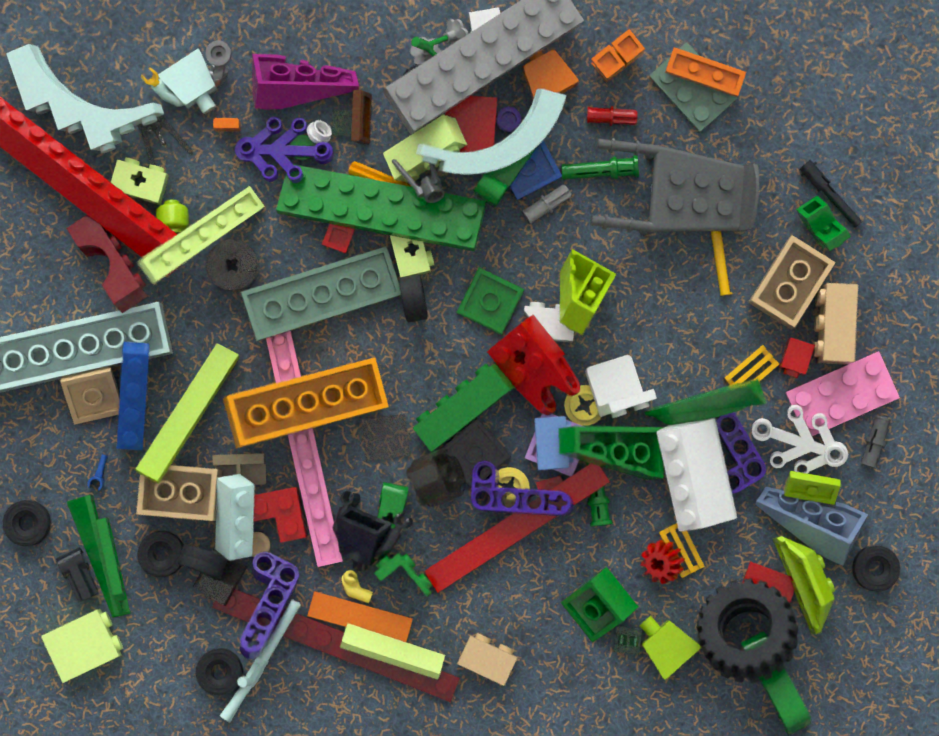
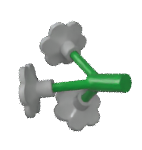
[410,19,468,64]

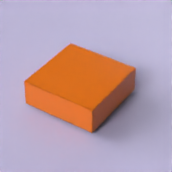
[213,118,241,131]

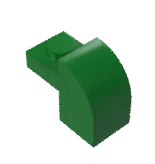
[796,196,851,251]

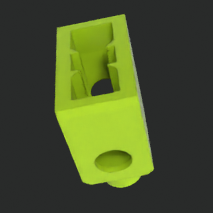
[639,615,701,680]

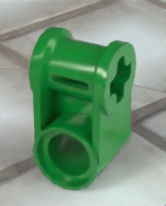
[377,482,409,529]

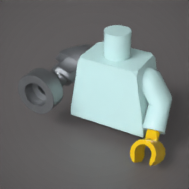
[141,40,232,114]

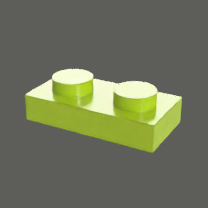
[784,471,841,505]

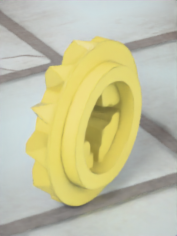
[564,385,601,426]
[499,467,530,508]

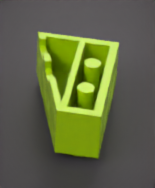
[559,249,616,335]

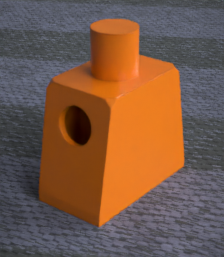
[522,49,579,99]

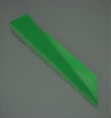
[644,379,766,425]
[67,495,131,618]

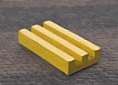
[724,345,779,385]
[659,523,705,578]

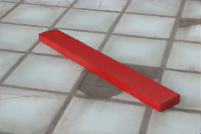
[424,464,610,593]

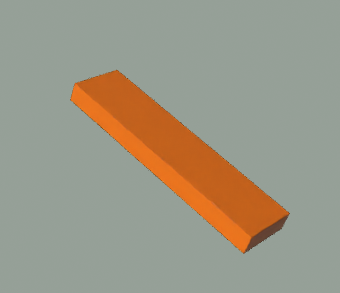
[307,591,413,642]

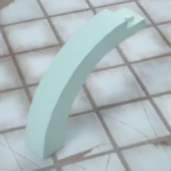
[416,89,566,174]

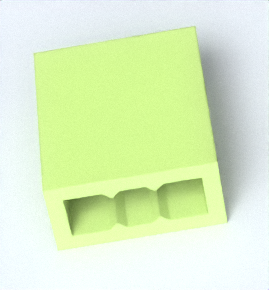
[41,609,123,683]

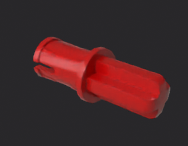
[587,106,638,126]

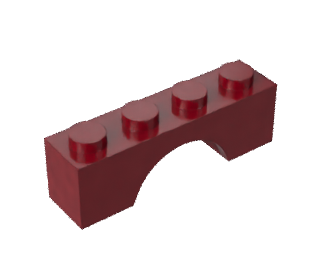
[66,215,148,313]

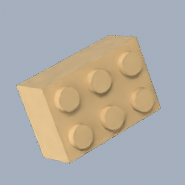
[748,235,836,329]
[813,283,858,365]
[137,465,223,521]

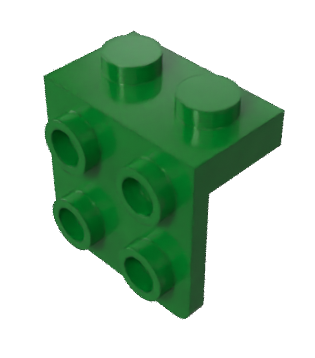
[374,552,432,597]

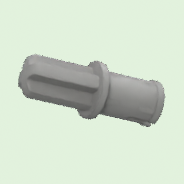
[522,185,571,224]

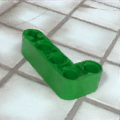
[473,145,538,208]
[741,631,812,736]

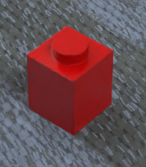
[779,337,815,378]

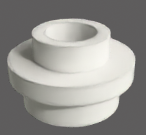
[307,120,331,144]

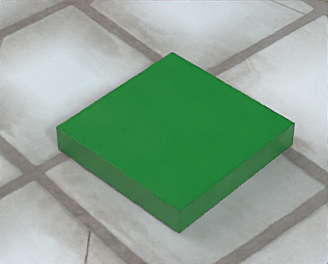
[456,267,524,335]

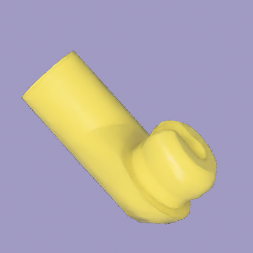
[342,570,373,604]

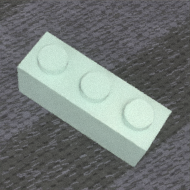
[215,474,254,561]

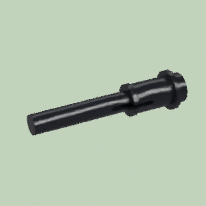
[799,159,863,228]

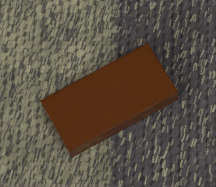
[351,90,372,144]

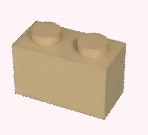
[457,633,517,686]

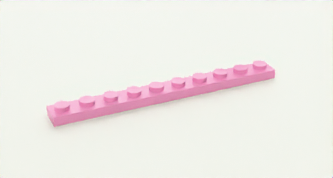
[266,331,343,567]

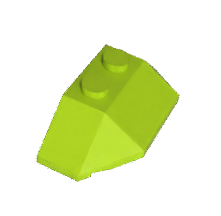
[773,536,835,634]

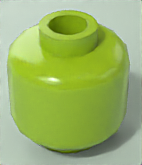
[156,200,189,234]

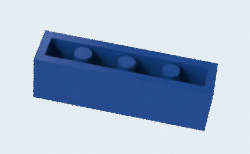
[117,342,150,450]

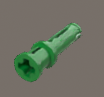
[561,155,639,180]
[586,462,613,527]

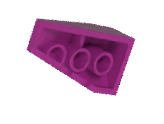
[252,54,359,110]

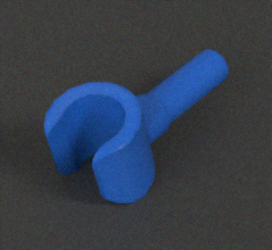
[87,454,108,491]

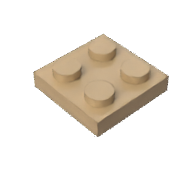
[60,366,120,425]

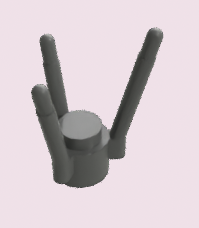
[392,159,445,203]

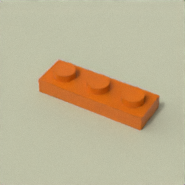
[665,47,746,97]

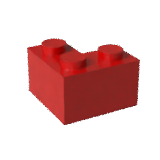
[253,487,307,543]

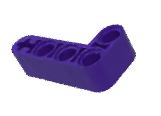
[715,412,766,494]
[471,461,574,516]
[240,552,299,659]

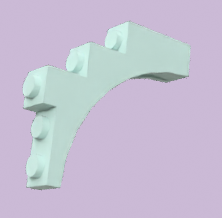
[6,44,164,153]

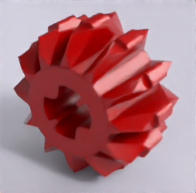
[640,540,685,584]

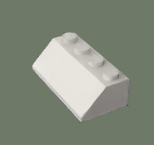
[657,418,737,531]

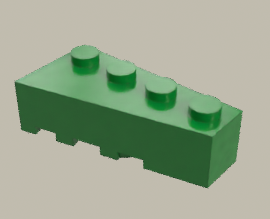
[413,363,515,452]
[559,426,664,480]

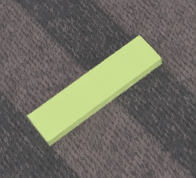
[340,623,445,679]

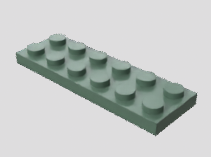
[240,246,401,342]

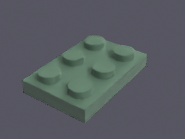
[649,42,738,133]

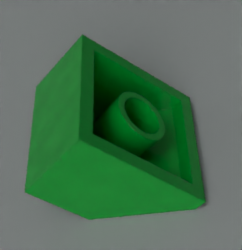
[561,567,638,643]

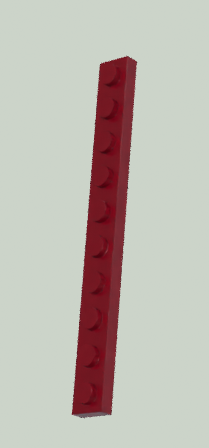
[212,584,460,702]

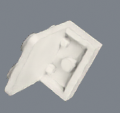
[585,355,657,418]

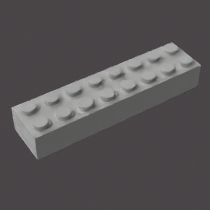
[383,0,584,135]

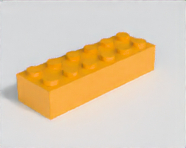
[223,358,389,448]

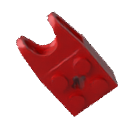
[487,314,580,415]

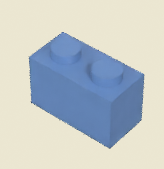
[534,416,574,470]

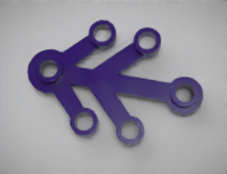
[235,117,334,183]

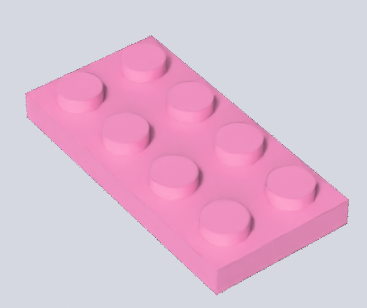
[785,351,900,436]

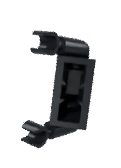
[333,491,413,571]

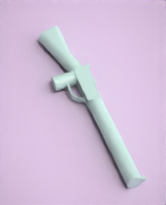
[220,600,300,722]

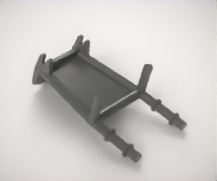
[590,137,759,236]

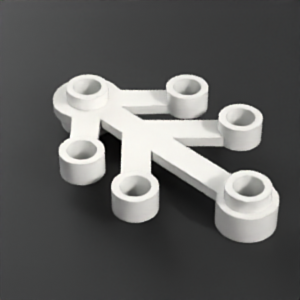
[752,405,848,474]

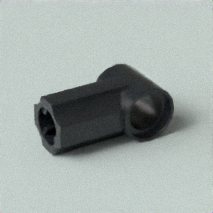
[56,547,99,603]

